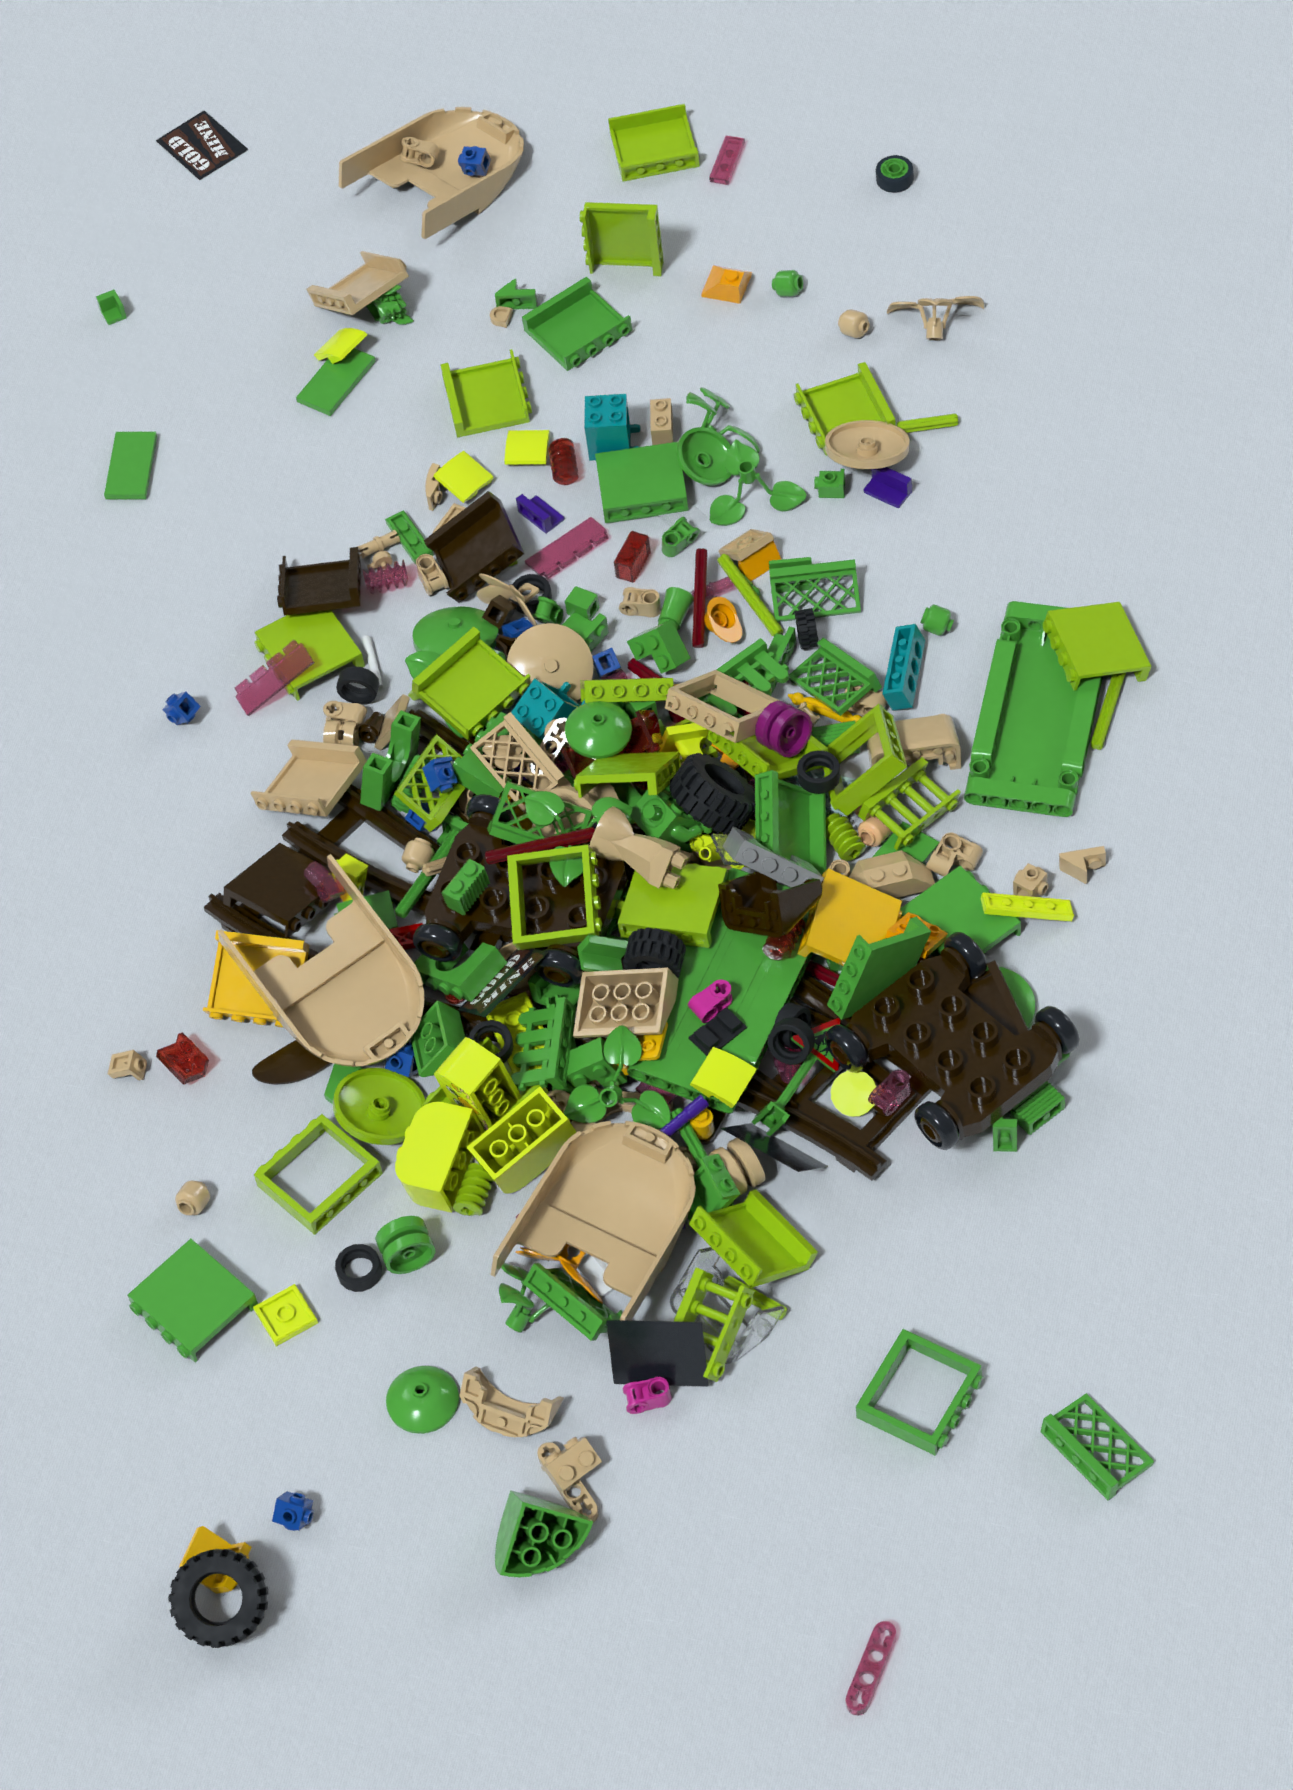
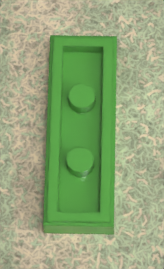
[385,510,434,564]

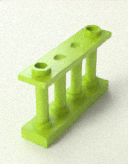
[858,757,961,851]
[673,1267,754,1382]

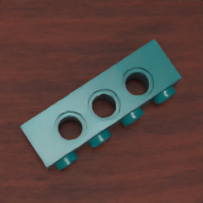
[882,624,925,711]

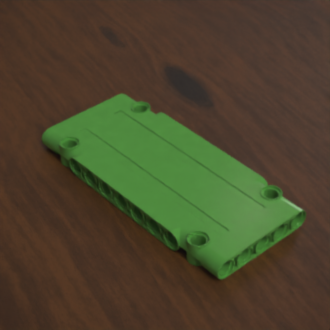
[964,601,1103,817]
[627,868,813,1113]

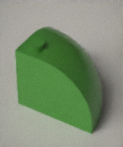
[495,1490,593,1577]

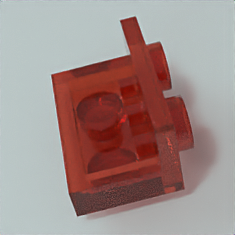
[156,1032,209,1085]

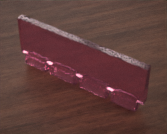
[525,517,609,579]
[235,640,315,716]

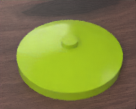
[333,1068,426,1145]

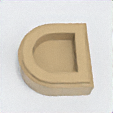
[490,306,513,328]

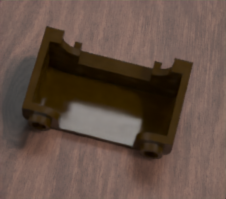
[718,871,822,938]

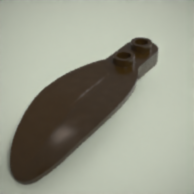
[252,1040,332,1085]

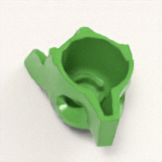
[366,285,413,325]

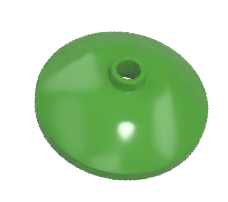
[676,427,731,486]
[565,701,632,759]
[386,1366,459,1434]

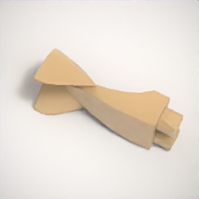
[589,806,689,889]

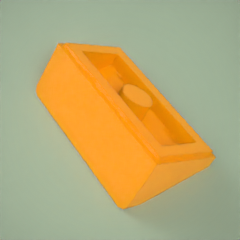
[738,541,781,582]

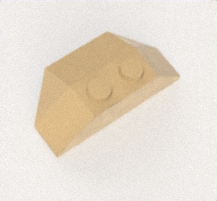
[849,850,935,898]

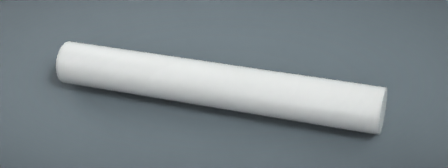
[362,635,383,690]

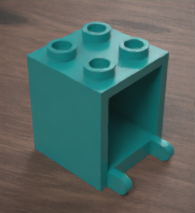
[584,394,641,461]
[511,678,585,739]

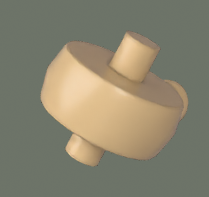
[367,551,392,571]

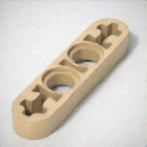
[537,1442,598,1523]

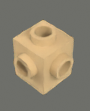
[1013,863,1049,897]

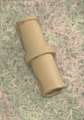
[357,530,400,559]

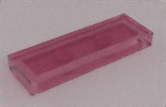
[709,135,745,185]

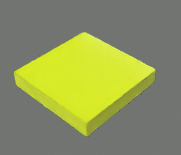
[253,1284,318,1346]

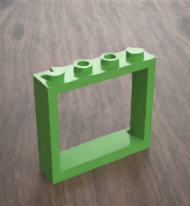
[856,1329,984,1456]

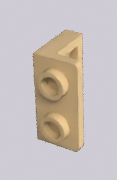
[541,1436,602,1491]

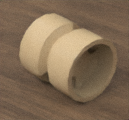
[323,720,360,746]

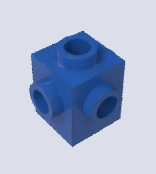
[458,146,491,176]
[162,691,201,725]
[385,1042,418,1077]
[272,1491,314,1531]

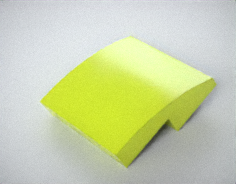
[314,328,367,364]
[504,430,550,465]
[433,451,494,503]
[690,1047,757,1108]

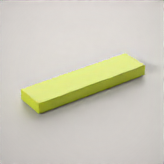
[980,893,1074,922]

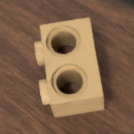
[650,398,673,445]

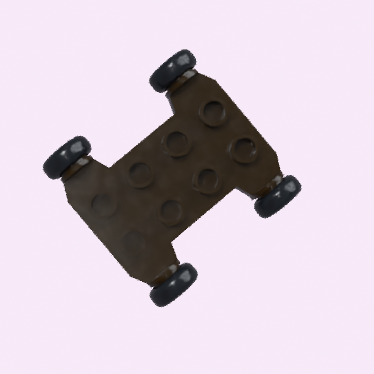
[413,794,628,988]
[825,932,1080,1150]

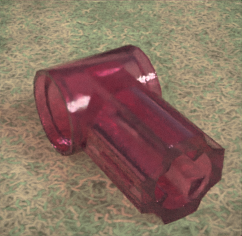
[304,861,347,902]

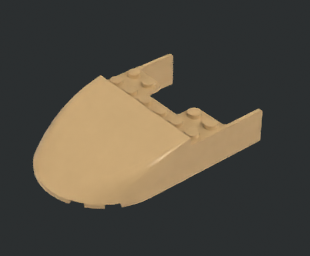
[339,107,524,239]
[218,854,424,1067]
[490,1121,696,1321]

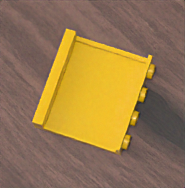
[797,868,902,966]
[203,930,310,1028]

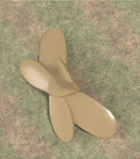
[477,573,540,626]

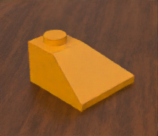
[701,265,752,304]

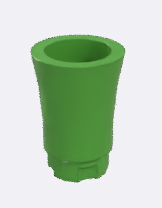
[658,587,694,631]

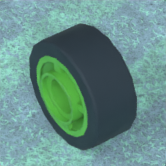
[875,155,914,193]

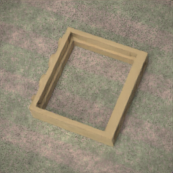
[665,670,780,743]

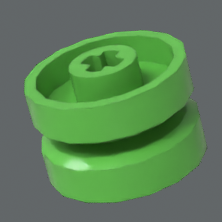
[375,1216,436,1274]

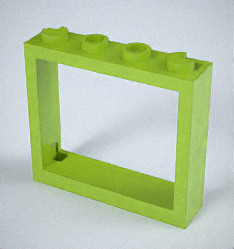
[822,704,907,816]
[507,845,602,950]
[254,1114,383,1235]

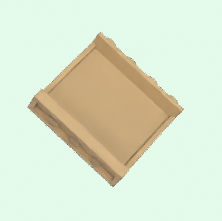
[306,251,409,315]
[250,740,367,817]

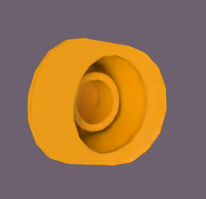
[704,597,742,643]

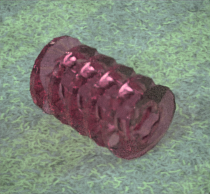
[362,559,408,594]

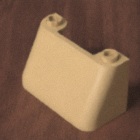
[866,714,961,770]

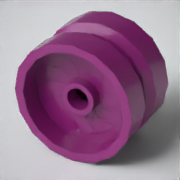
[755,700,812,757]

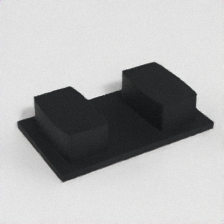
[688,1008,747,1056]

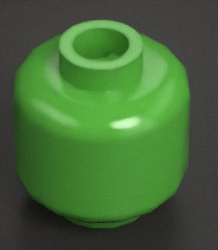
[772,270,803,297]
[920,604,954,636]

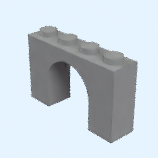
[723,827,824,888]

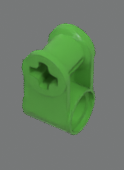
[661,517,700,557]
[533,596,563,624]

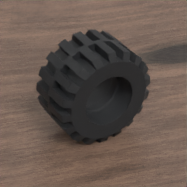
[623,928,686,978]

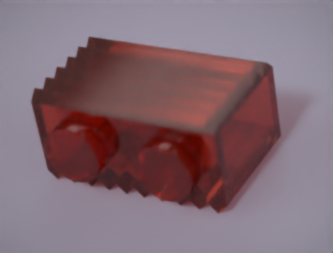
[613,531,651,583]

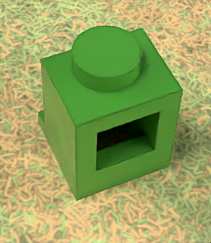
[814,468,845,498]

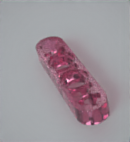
[845,1621,897,1716]

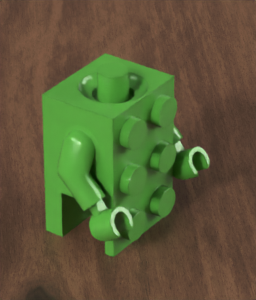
[630,784,713,853]

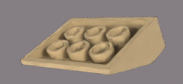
[573,968,679,1038]

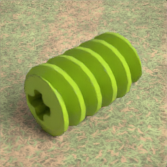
[826,813,866,862]
[453,1163,493,1216]

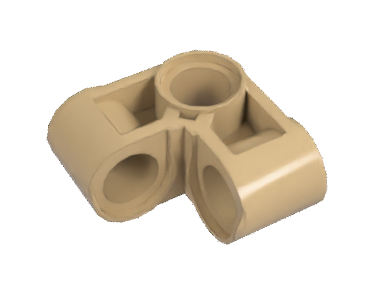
[926,832,983,877]

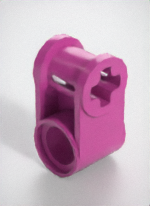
[688,979,733,1023]
[622,1377,672,1414]

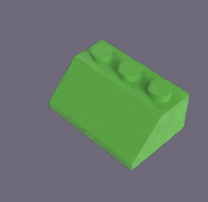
[411,1000,465,1077]

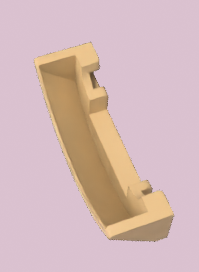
[459,1367,564,1437]

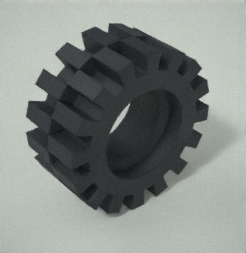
[795,608,819,650]

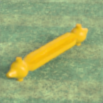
[787,692,862,722]

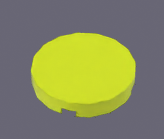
[831,1071,878,1117]

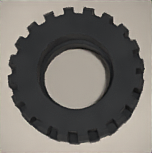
[670,753,756,835]
[168,1549,269,1648]

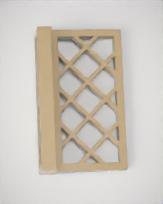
[470,712,567,813]

